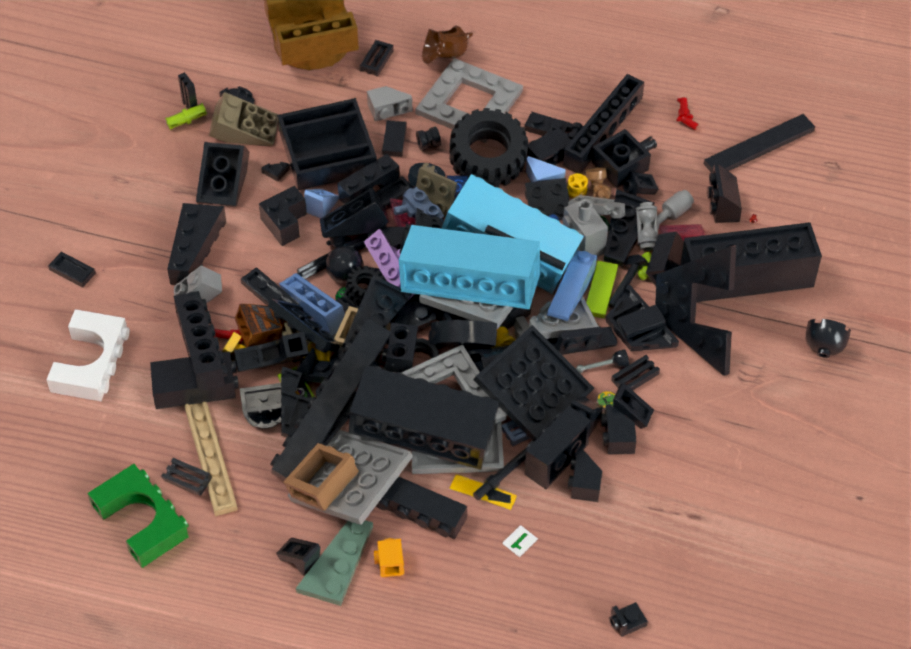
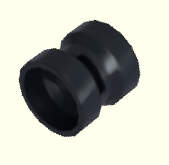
[416,126,441,151]

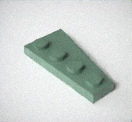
[296,520,373,606]

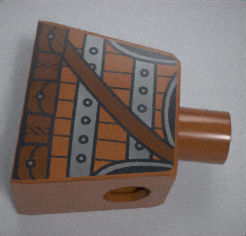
[234,304,287,347]

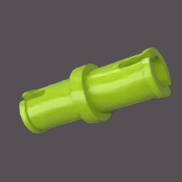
[165,103,207,130]

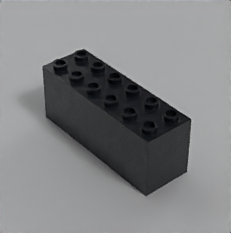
[680,222,822,302]
[349,365,499,470]

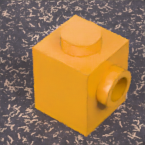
[373,538,404,577]

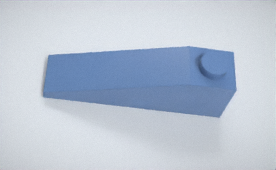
[547,250,597,321]
[279,273,345,336]

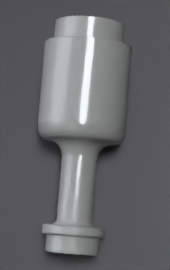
[652,190,694,229]

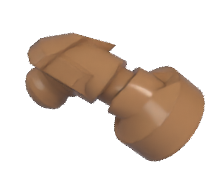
[586,168,611,199]

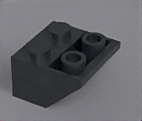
[707,164,742,223]

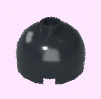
[805,319,851,358]

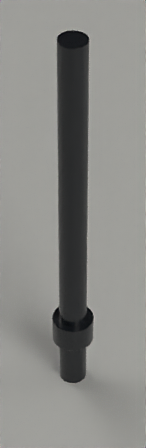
[473,448,526,500]

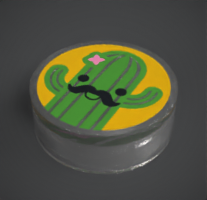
[596,390,616,413]

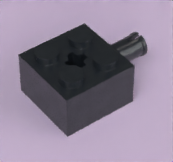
[592,129,657,188]

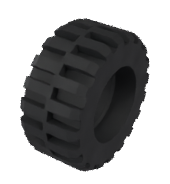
[449,108,528,188]

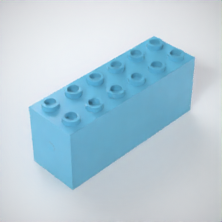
[442,174,584,294]
[399,225,540,309]

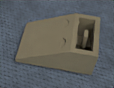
[209,92,279,146]

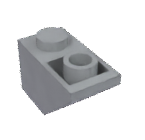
[367,86,413,121]
[174,266,222,302]

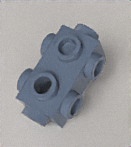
[393,187,444,222]

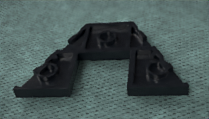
[655,245,736,376]

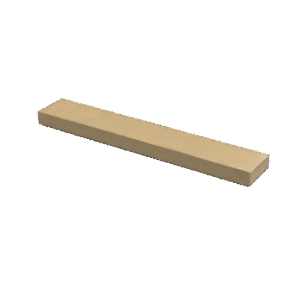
[184,402,238,516]

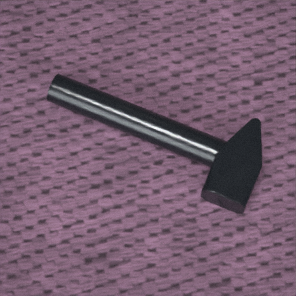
[608,255,649,309]

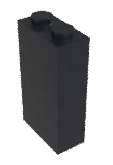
[150,351,239,409]

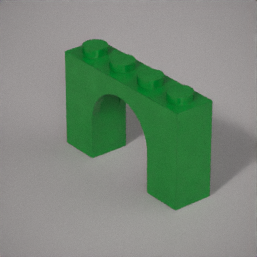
[87,464,189,568]

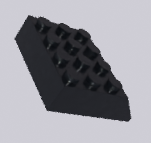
[277,98,377,190]

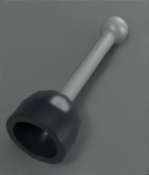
[576,349,629,373]

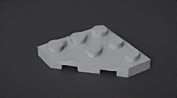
[529,296,598,339]

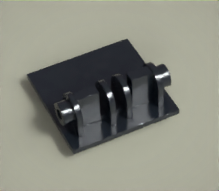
[525,178,569,220]

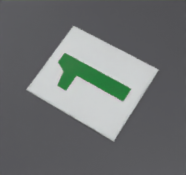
[502,525,538,557]

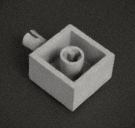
[562,198,608,257]

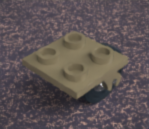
[408,163,457,218]

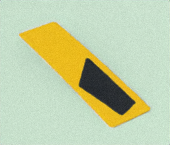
[449,474,517,510]

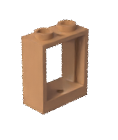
[284,443,359,511]

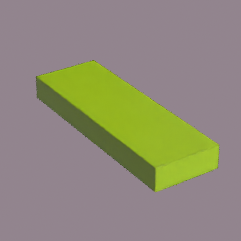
[586,261,618,319]

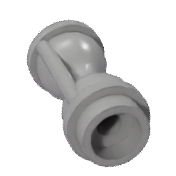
[636,202,658,251]

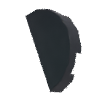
[219,86,255,105]

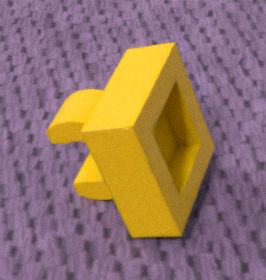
[222,332,246,358]

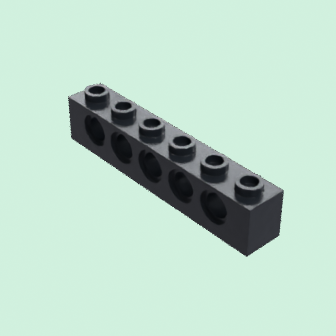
[563,74,644,174]
[173,291,228,392]

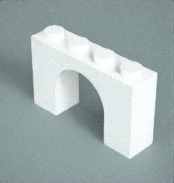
[47,309,130,401]

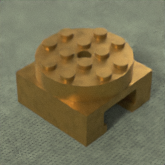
[264,0,359,71]

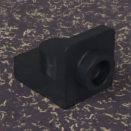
[622,172,659,196]
[609,602,648,637]

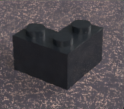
[259,185,307,246]

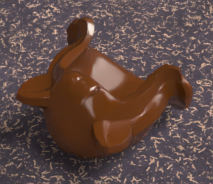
[422,25,473,64]

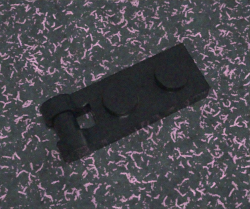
[524,111,583,140]

